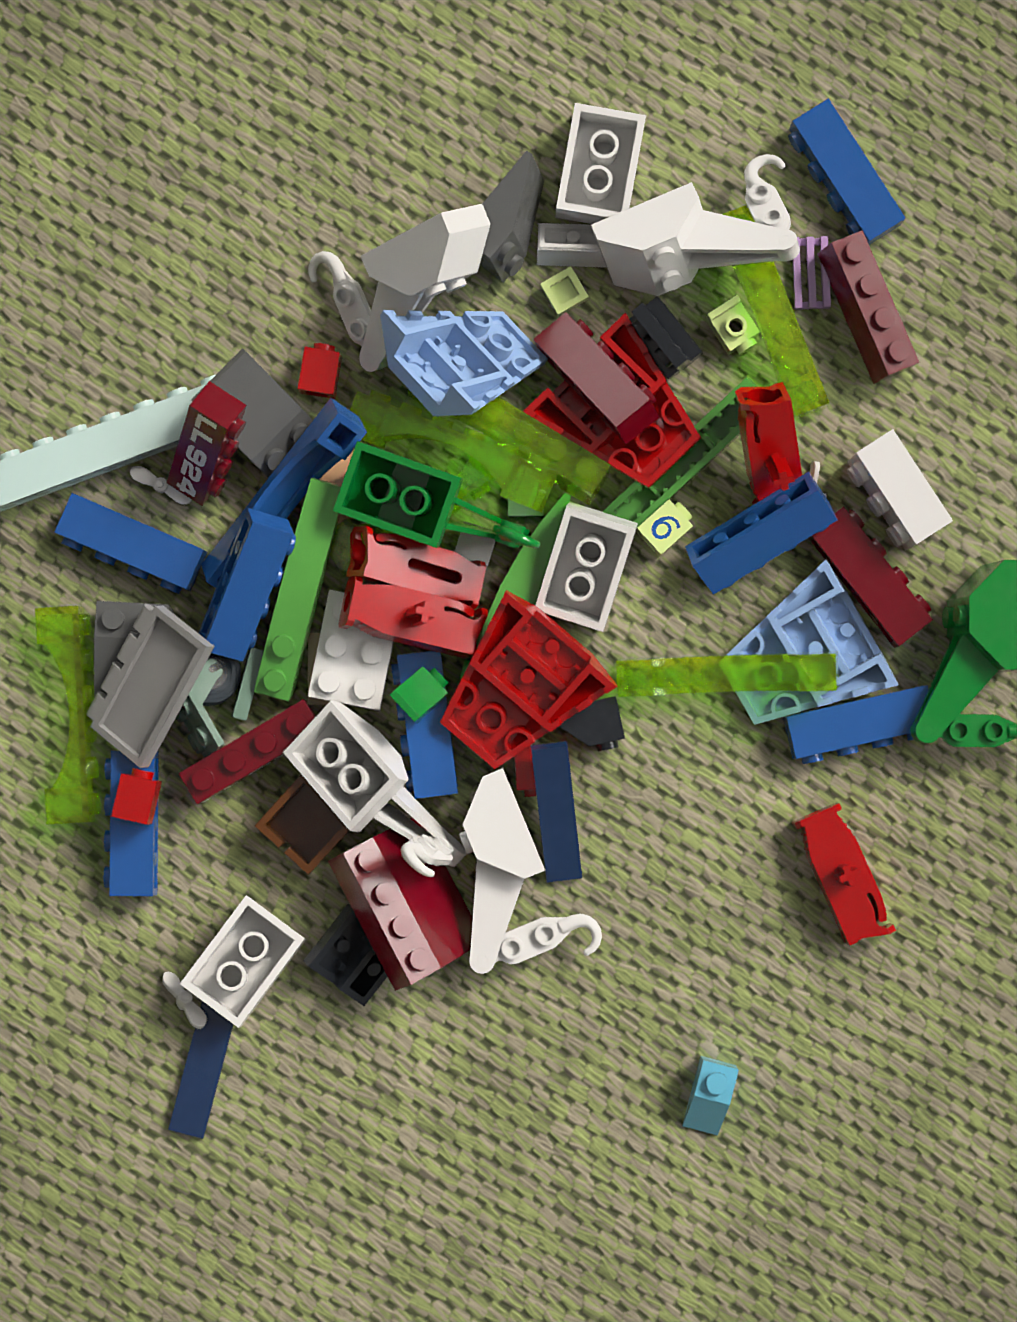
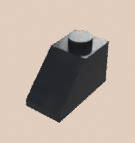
[559,696,625,752]

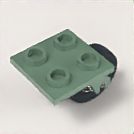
[175,653,241,758]

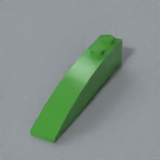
[602,377,758,527]
[254,478,341,701]
[459,493,571,680]

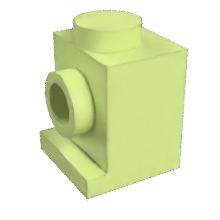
[705,295,760,355]

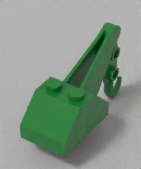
[333,441,540,548]
[910,560,1017,747]

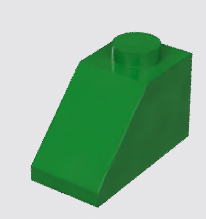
[390,666,449,724]

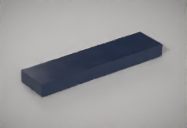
[531,741,582,883]
[168,1001,234,1139]

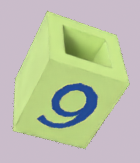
[636,499,693,557]

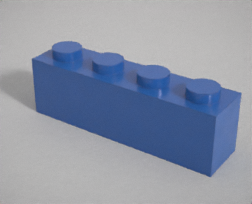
[788,98,906,245]
[685,472,837,595]
[55,493,208,594]
[199,508,296,661]
[391,651,458,799]
[783,685,929,764]
[103,751,159,896]

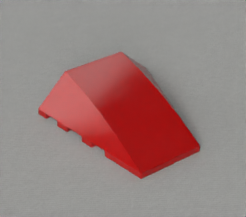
[522,313,701,489]
[440,590,618,769]

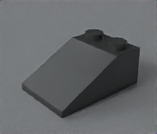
[480,151,544,283]
[191,348,313,478]
[94,601,174,698]

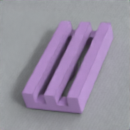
[792,236,831,310]

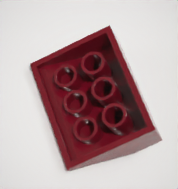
[328,817,473,991]

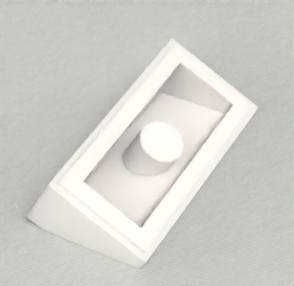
[537,223,606,267]

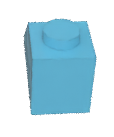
[682,1056,739,1135]

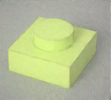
[540,266,589,317]

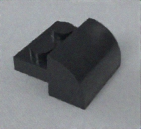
[629,296,704,379]
[303,904,387,1006]

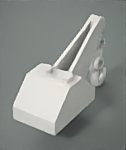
[591,154,800,296]
[308,204,490,372]
[283,701,467,877]
[459,768,602,974]

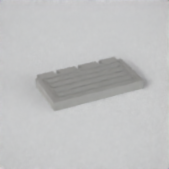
[86,604,215,768]

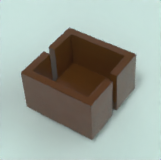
[255,774,350,875]

